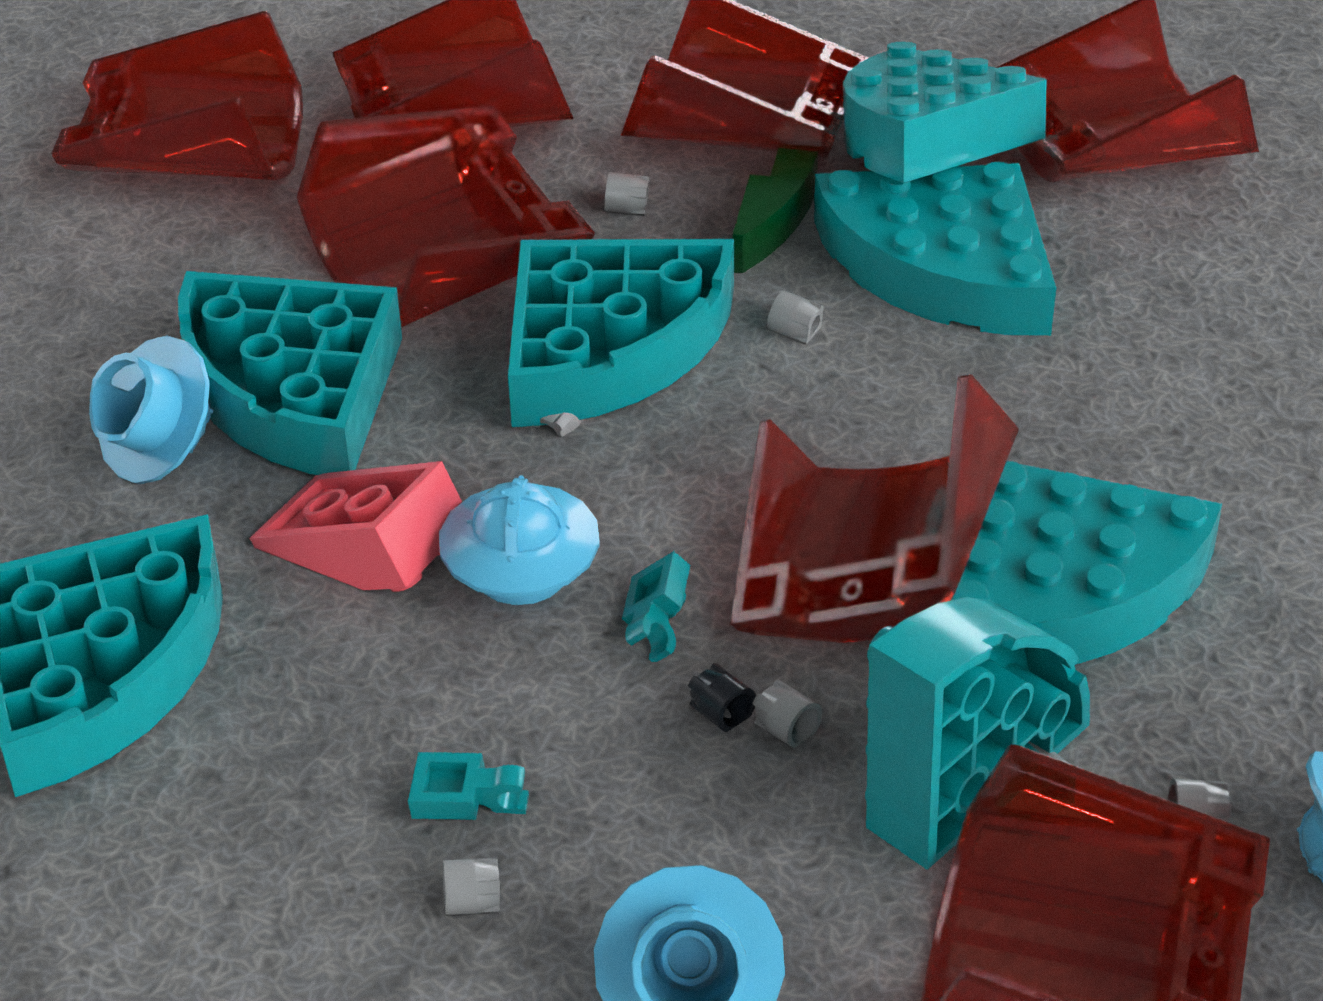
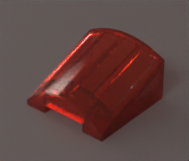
[332,0,574,147]
[621,0,868,158]
[995,0,1259,182]
[51,11,303,180]
[297,106,595,327]
[730,374,1019,643]
[921,744,1270,1001]

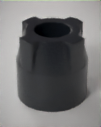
[688,663,756,732]

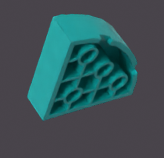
[843,42,1047,183]
[814,162,1057,336]
[508,239,734,427]
[178,271,402,475]
[935,457,1222,665]
[0,514,223,797]
[865,597,1090,870]

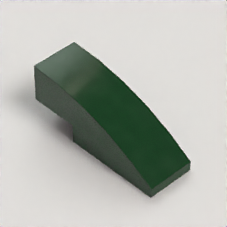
[732,148,818,273]

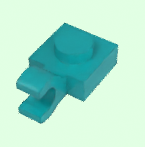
[622,551,691,662]
[408,752,529,820]

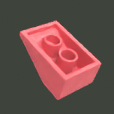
[249,461,462,592]

